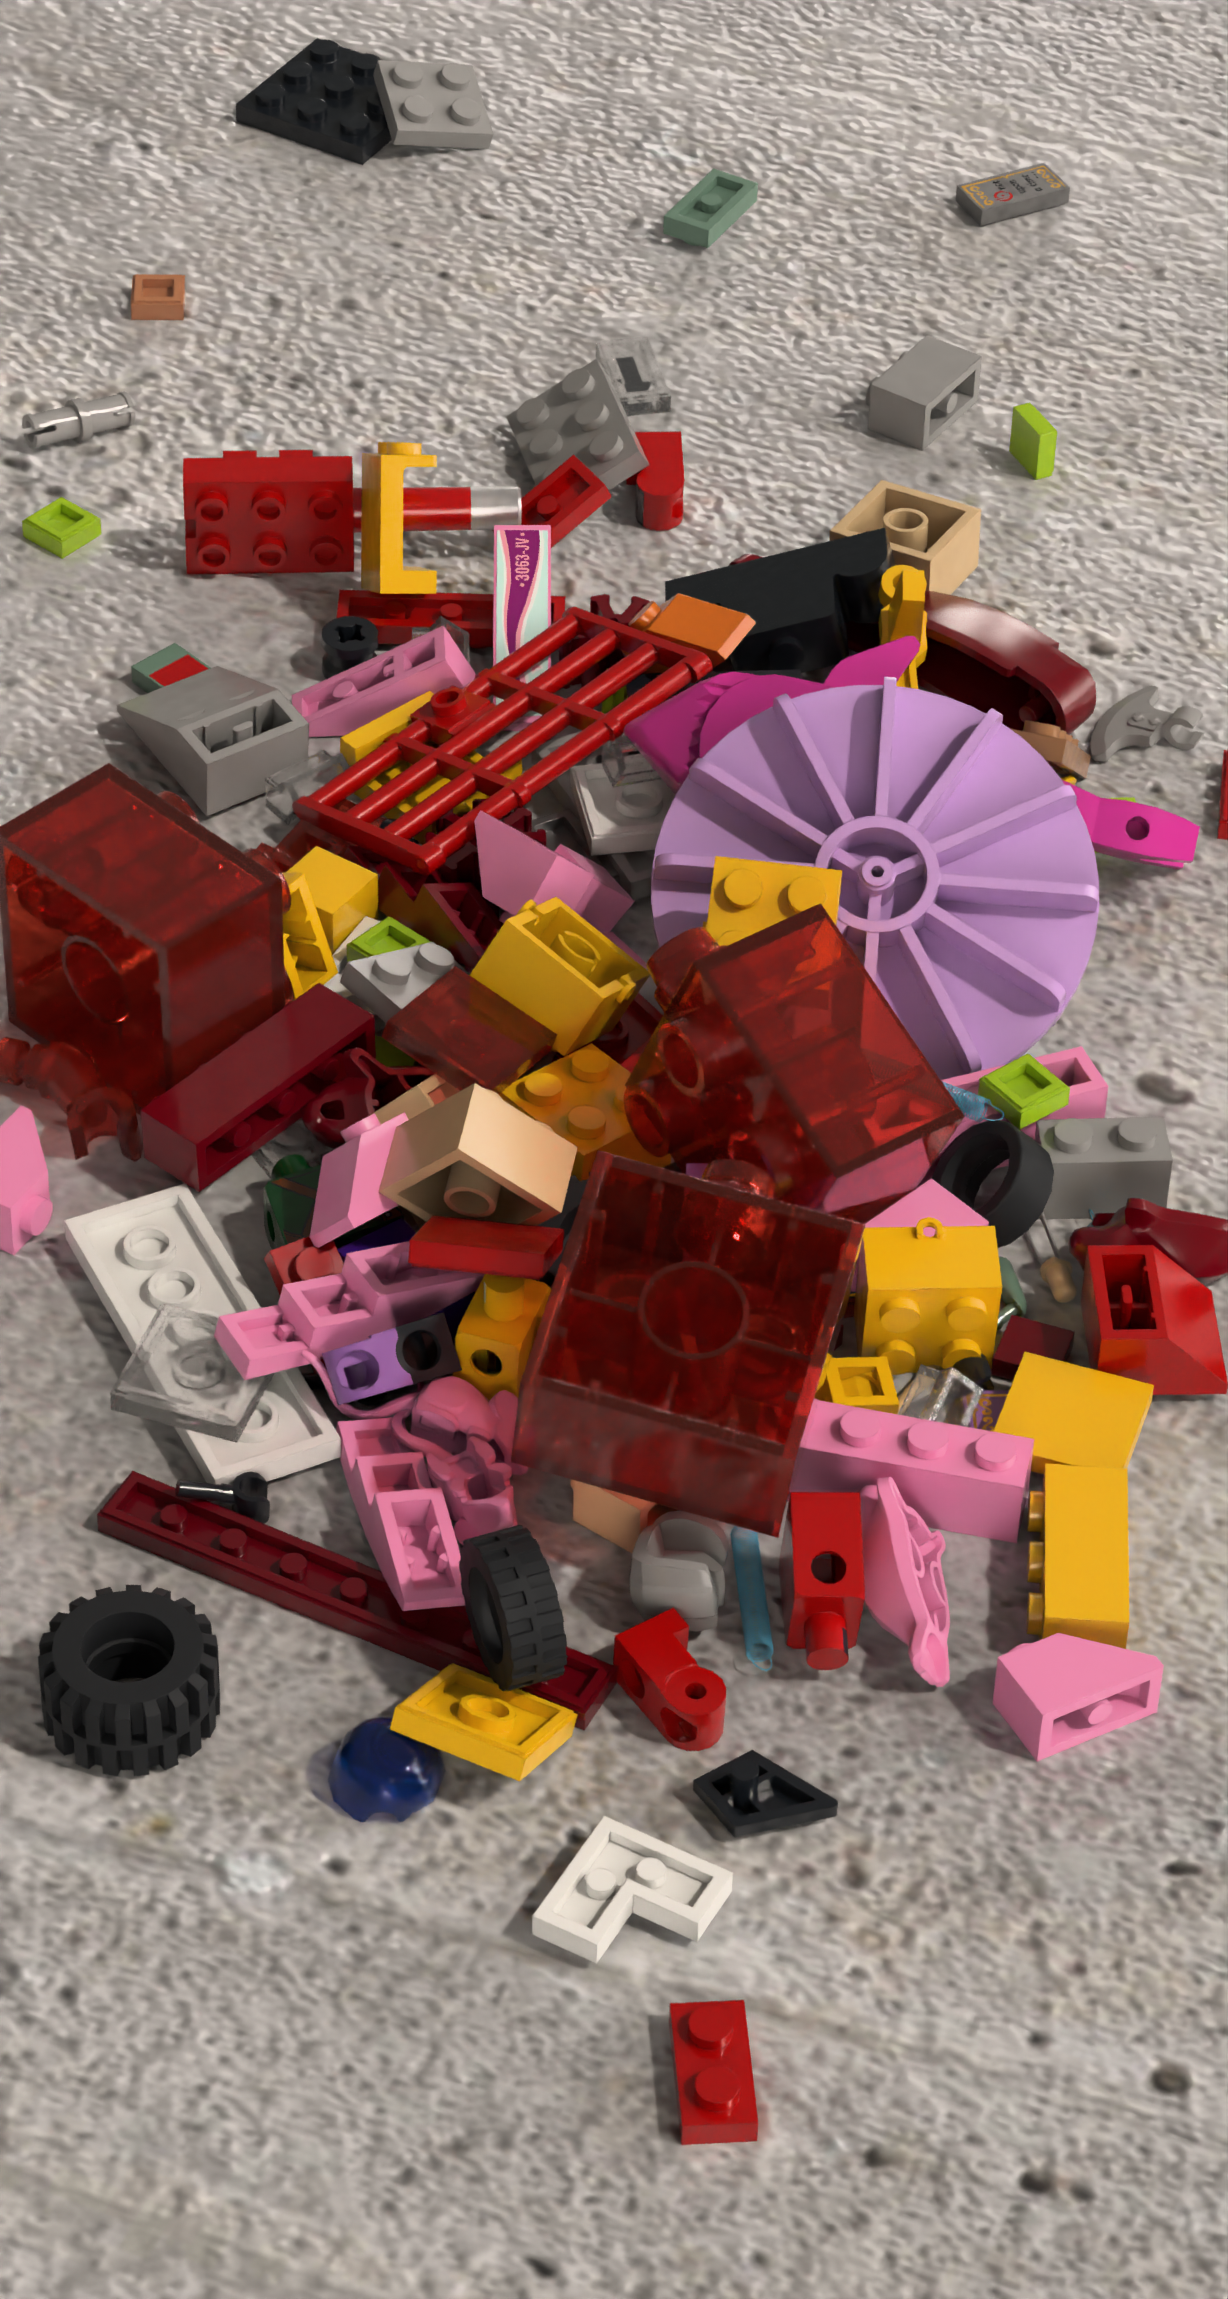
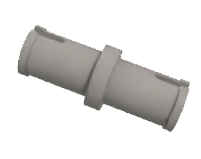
[22,391,135,449]

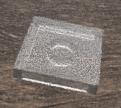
[110,1303,275,1443]

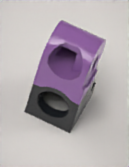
[322,1312,462,1405]

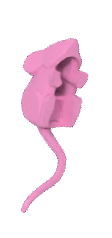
[301,1350,529,1475]
[391,1382,518,1545]

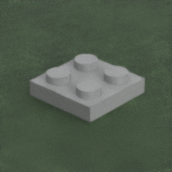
[373,60,494,149]

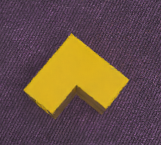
[287,846,378,955]

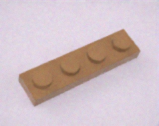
[1011,720,1091,779]

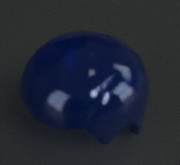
[328,1717,446,1822]

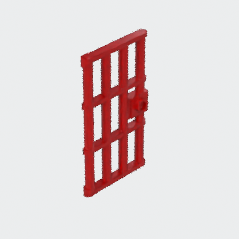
[292,606,713,876]

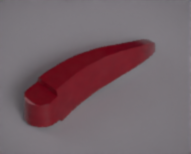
[729,554,1096,735]

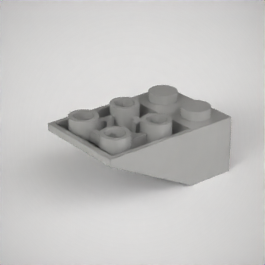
[117,666,309,816]

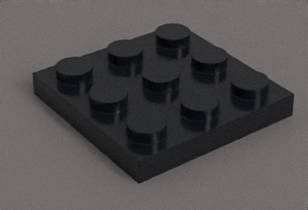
[236,38,392,165]

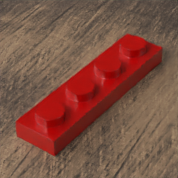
[337,590,565,649]

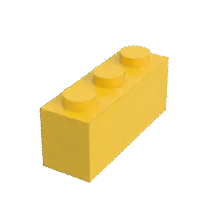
[1026,1463,1129,1649]

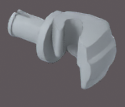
[629,1482,729,1631]

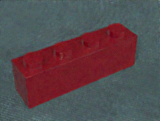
[140,983,376,1192]

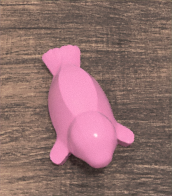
[858,1477,950,1687]

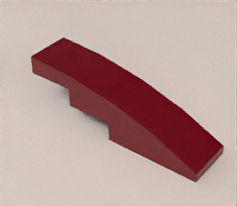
[343,846,504,969]

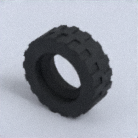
[459,1525,567,1692]

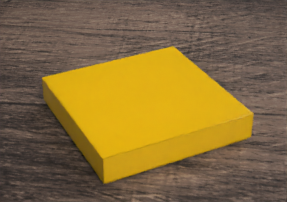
[993,1352,1154,1474]
[390,1663,578,1781]

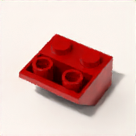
[1081,1245,1228,1395]

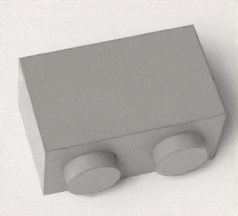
[866,335,982,451]
[1035,1117,1173,1220]

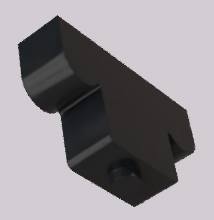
[665,528,896,673]

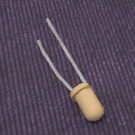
[1024,1212,1077,1303]

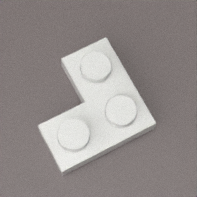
[532,1816,733,1964]

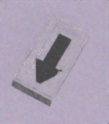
[595,336,671,417]

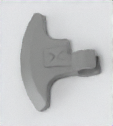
[1090,686,1204,762]

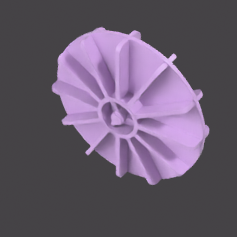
[651,677,1099,1103]

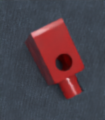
[779,1492,865,1670]

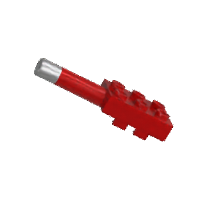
[183,450,522,574]

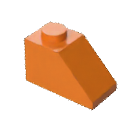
[621,593,756,674]

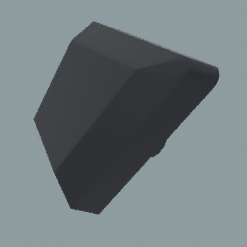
[693,1750,838,1837]

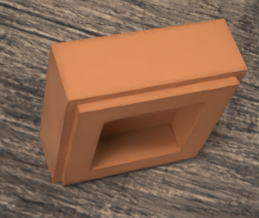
[131,274,186,320]

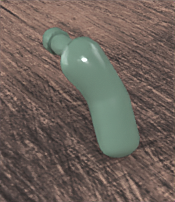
[997,1256,1027,1331]

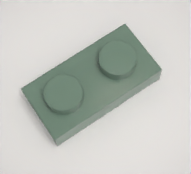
[663,168,758,248]

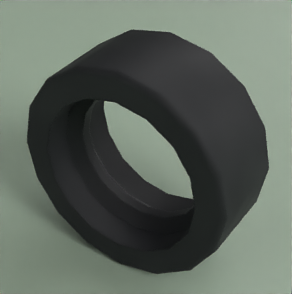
[932,1119,1054,1248]

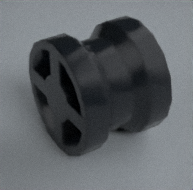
[321,616,378,679]

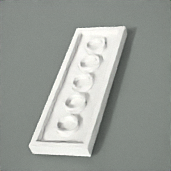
[64,1183,341,1485]

